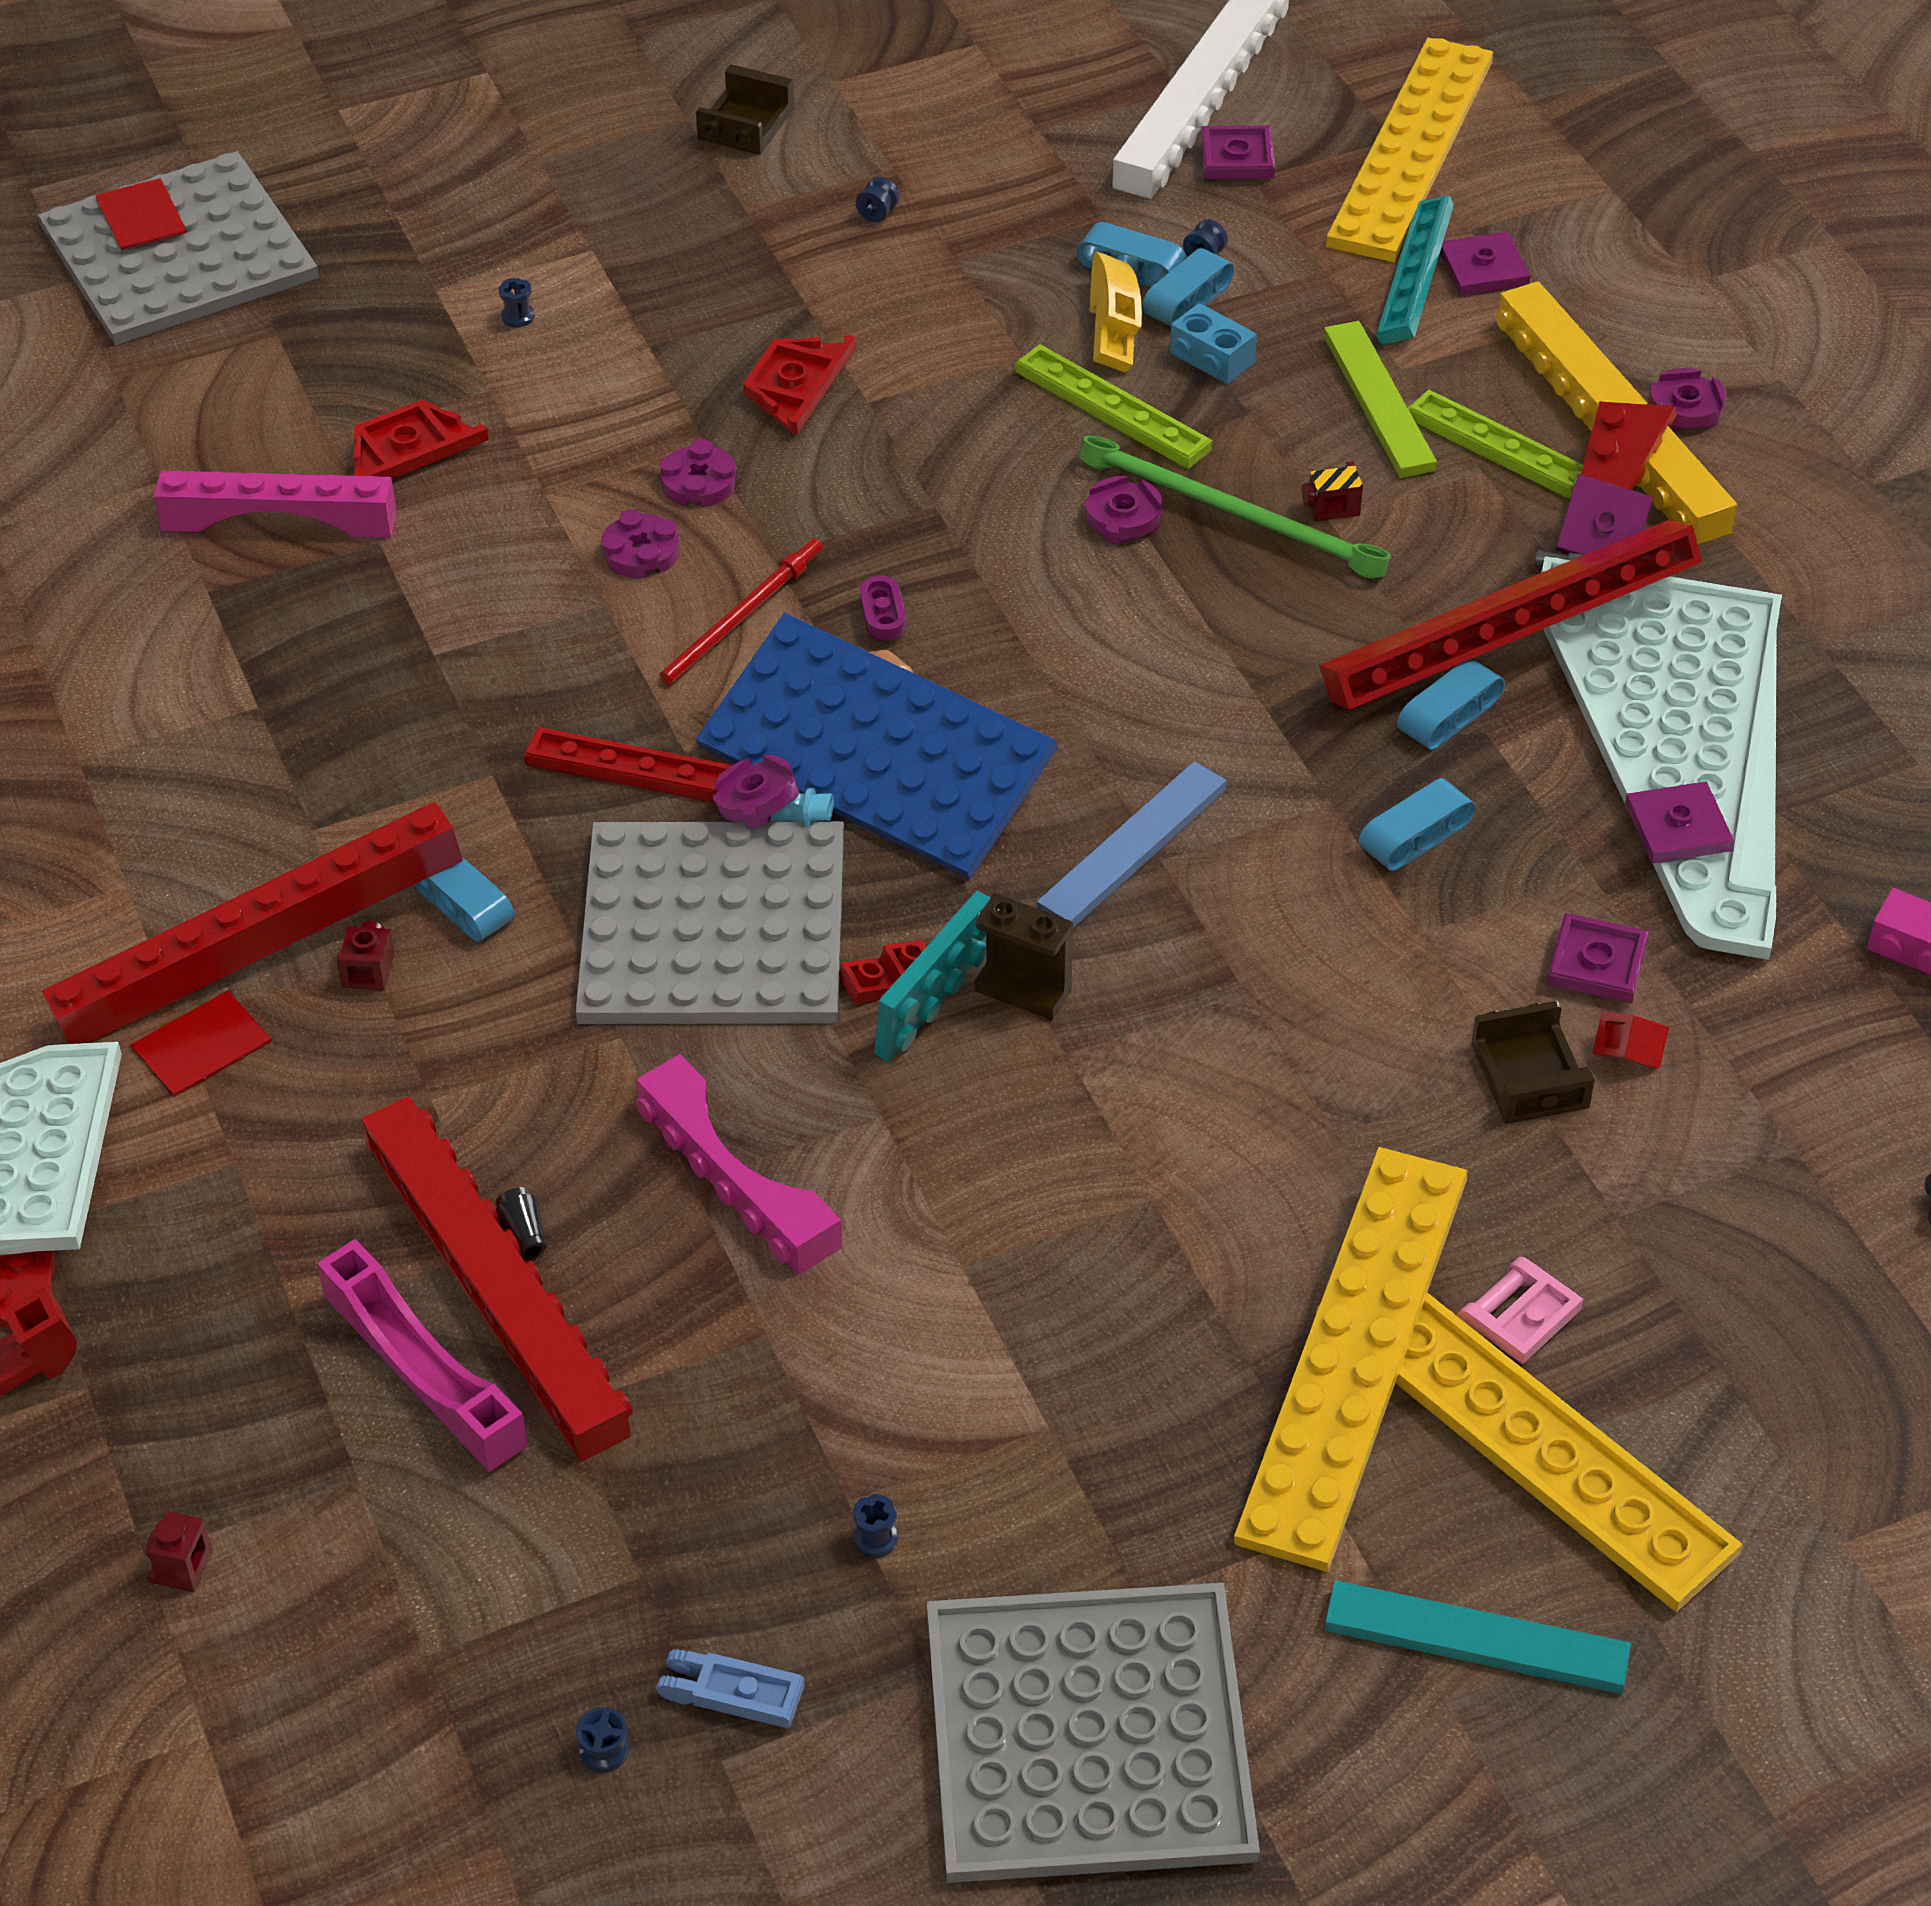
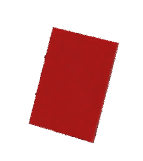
[95,178,187,250]
[130,990,272,1097]

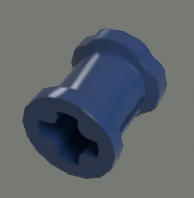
[498,278,534,328]
[853,1494,898,1558]

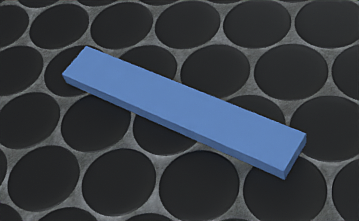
[1037,761,1227,928]

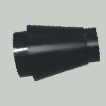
[495,1187,546,1258]

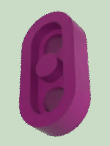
[860,575,906,641]

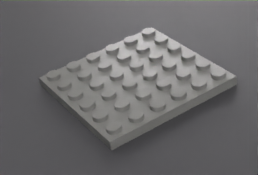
[38,151,320,345]
[576,822,844,1024]
[927,1583,1260,1883]

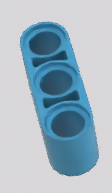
[1076,222,1186,287]
[1142,248,1235,327]
[1397,659,1505,750]
[1358,778,1476,871]
[414,857,515,942]

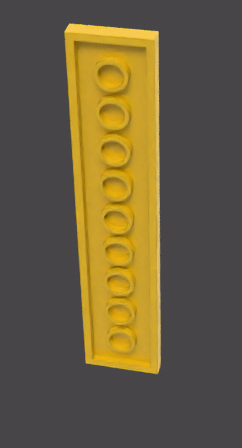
[1326,37,1493,263]
[1234,1147,1467,1572]
[1316,1293,1743,1613]

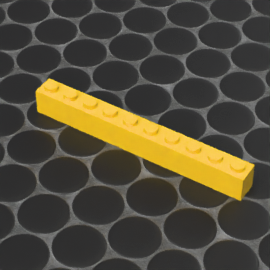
[1496,281,1738,545]

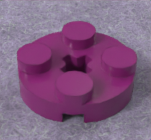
[1648,368,1726,431]
[660,439,737,507]
[1085,476,1162,544]
[601,509,680,578]
[713,755,799,828]

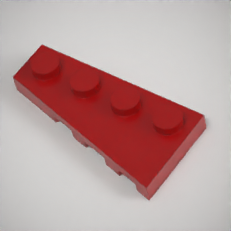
[1581,401,1677,490]

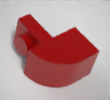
[0,1286,77,1396]

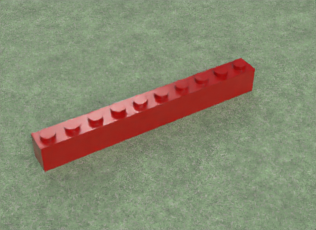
[1319,520,1702,710]
[42,801,463,1044]
[361,1096,633,1463]

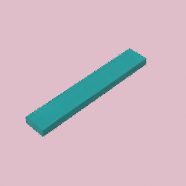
[1376,195,1454,345]
[1325,1580,1631,1694]

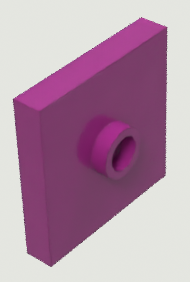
[1201,125,1275,179]
[1440,232,1531,296]
[1555,474,1653,555]
[1625,781,1735,864]
[1546,913,1650,1003]

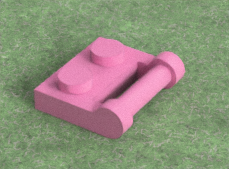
[1457,1257,1583,1365]

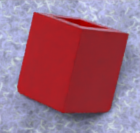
[1592,1011,1669,1069]

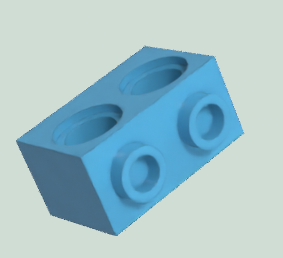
[1170,303,1257,384]

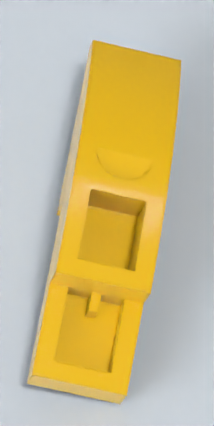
[1089,251,1142,373]

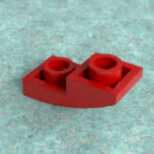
[839,940,926,1005]

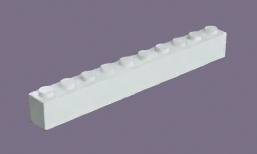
[1113,0,1289,199]

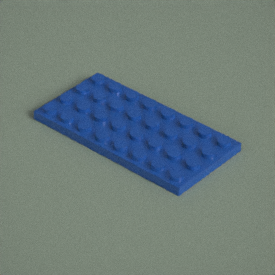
[696,613,1058,880]

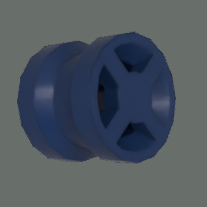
[855,177,900,222]
[1183,219,1228,257]
[576,1707,630,1773]

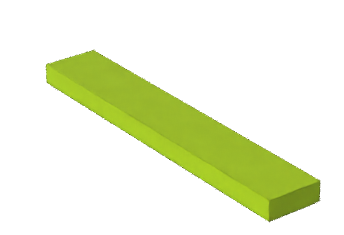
[1324,321,1437,478]
[1016,344,1212,469]
[1408,389,1583,499]

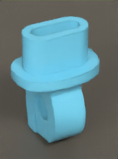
[770,788,834,827]

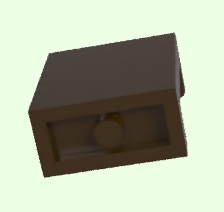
[696,64,795,155]
[975,893,1073,1020]
[1471,1001,1595,1124]

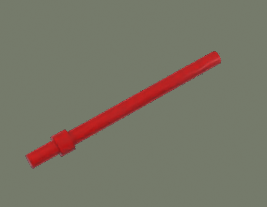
[659,538,823,685]

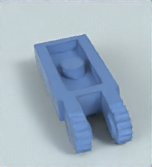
[656,1649,805,1729]

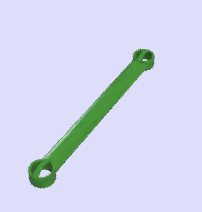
[1078,436,1391,579]

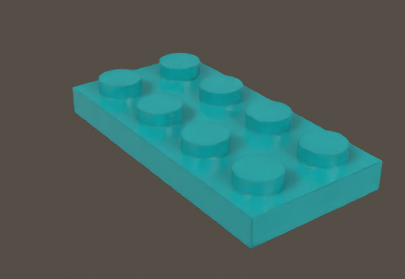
[874,890,990,1063]

